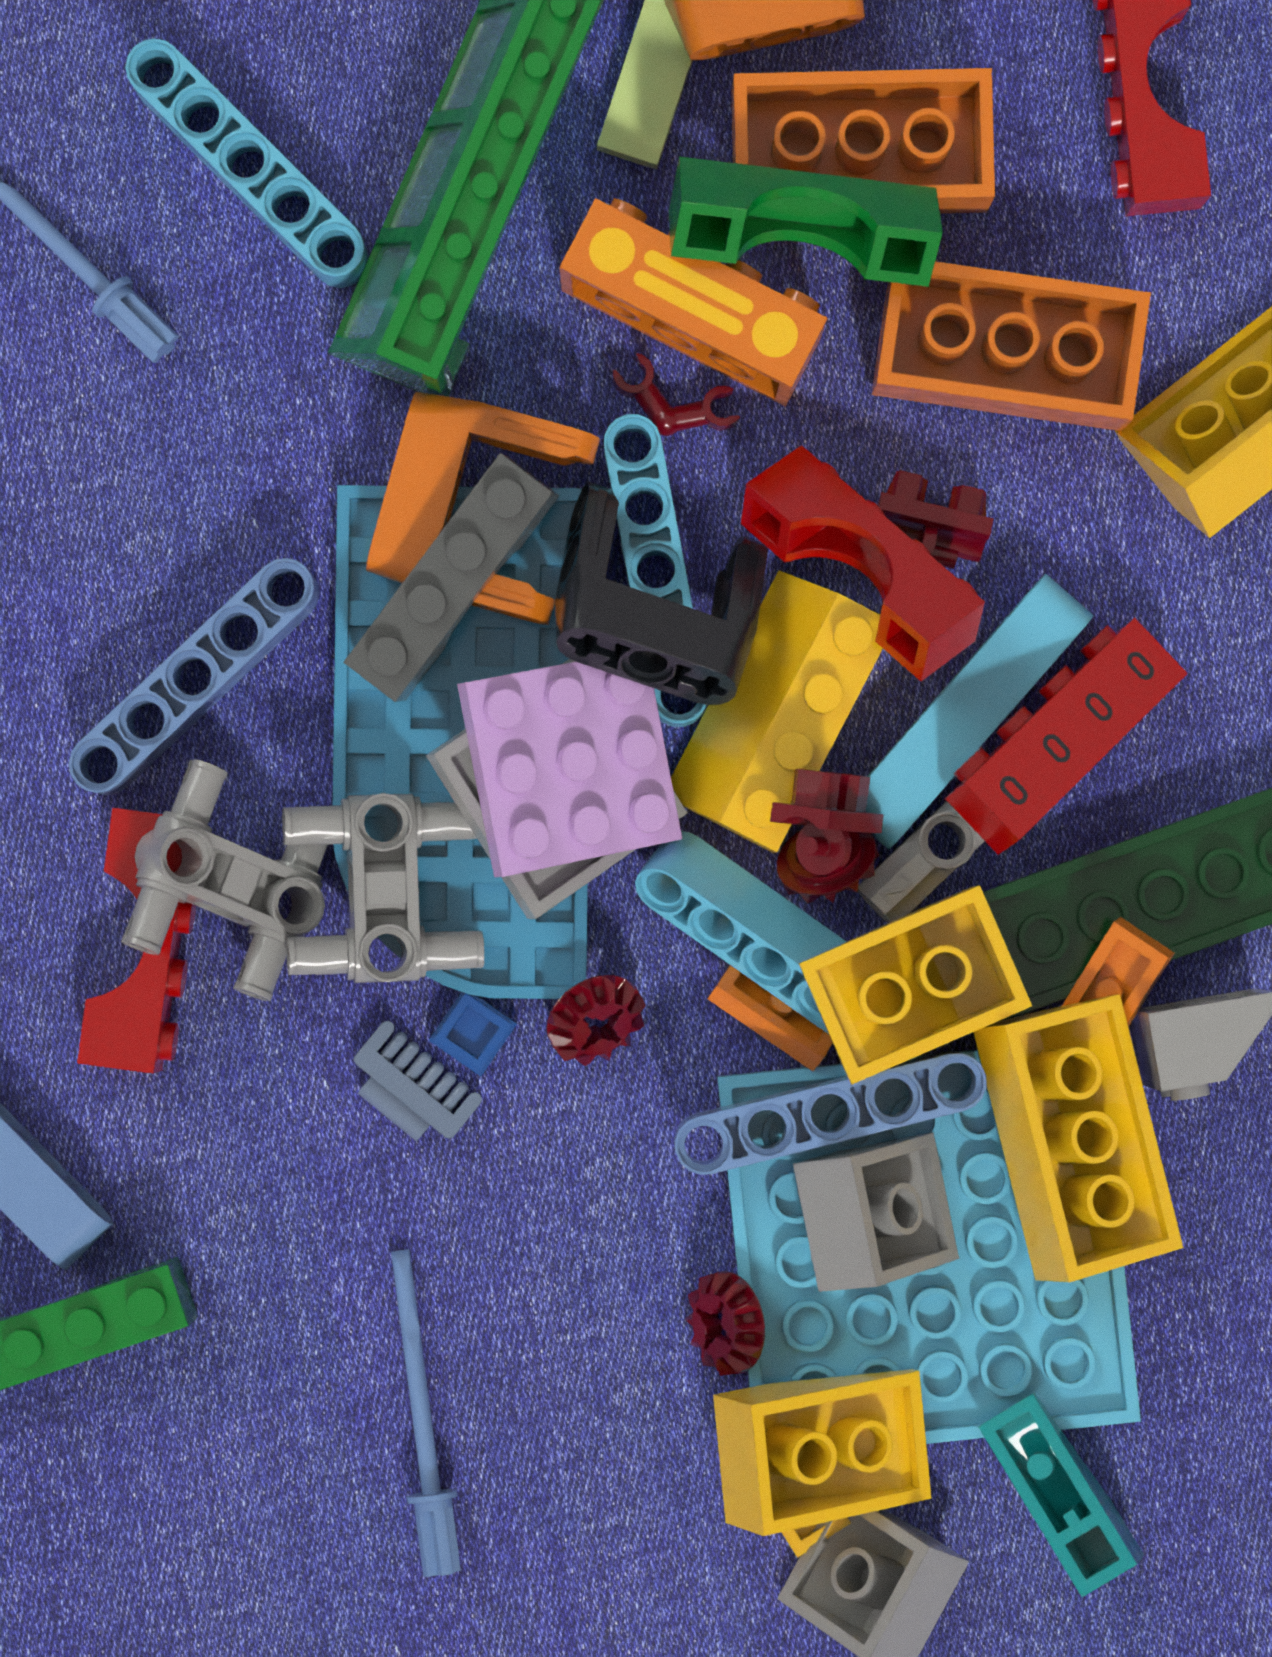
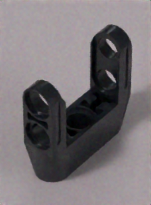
[555,482,768,705]

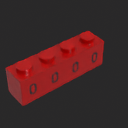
[945,618,1188,855]

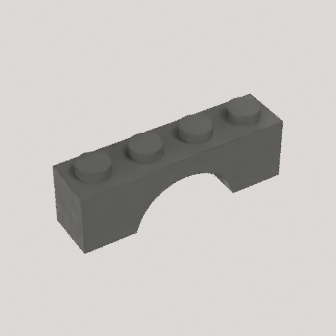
[343,453,560,702]

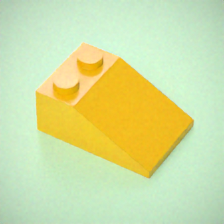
[799,885,1032,1085]
[713,1369,932,1536]

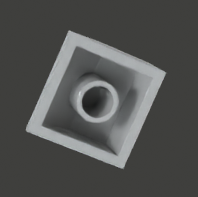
[1131,988,1272,1101]
[793,1132,959,1292]
[777,1509,969,1657]

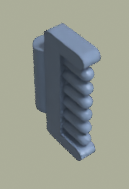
[354,1021,482,1142]

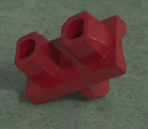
[877,470,994,569]
[770,769,884,875]

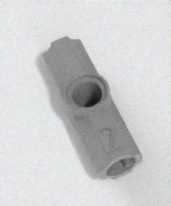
[858,801,984,923]

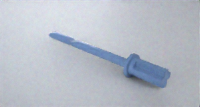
[0,178,180,363]
[391,1249,461,1577]

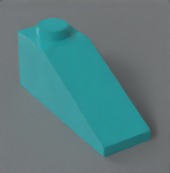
[978,1393,1144,1597]

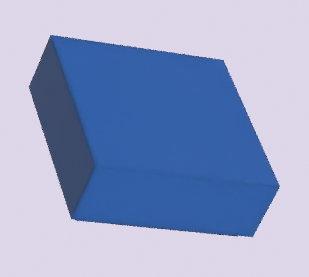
[428,992,518,1076]

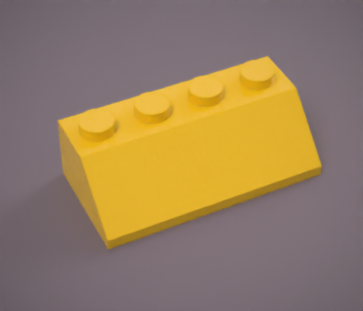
[1115,306,1272,538]
[671,570,883,854]
[973,994,1183,1282]

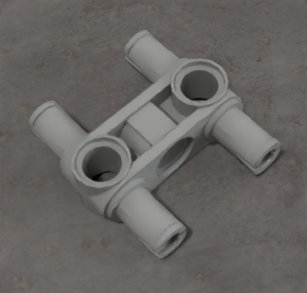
[121,759,328,1001]
[282,793,484,983]

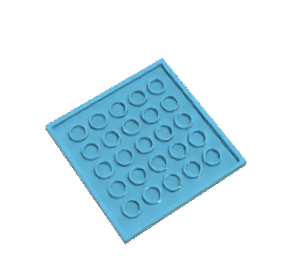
[717,1049,1141,1444]

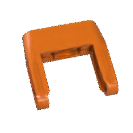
[664,0,865,61]
[366,392,600,625]

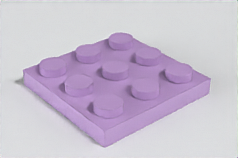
[457,662,682,877]

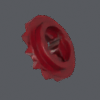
[777,830,880,904]
[546,975,646,1067]
[685,1271,765,1376]

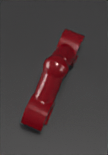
[613,353,740,436]

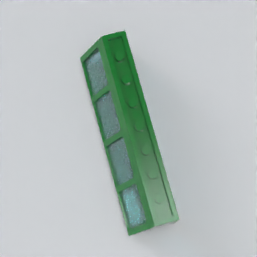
[328,0,604,397]

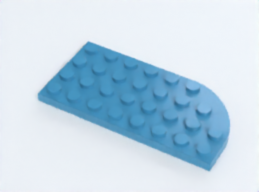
[333,485,588,999]

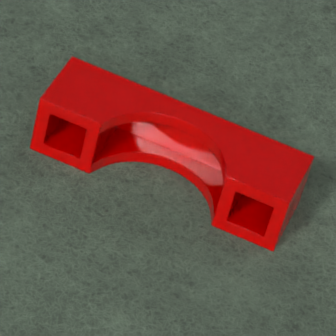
[1092,0,1211,217]
[740,445,985,681]
[77,807,196,1074]

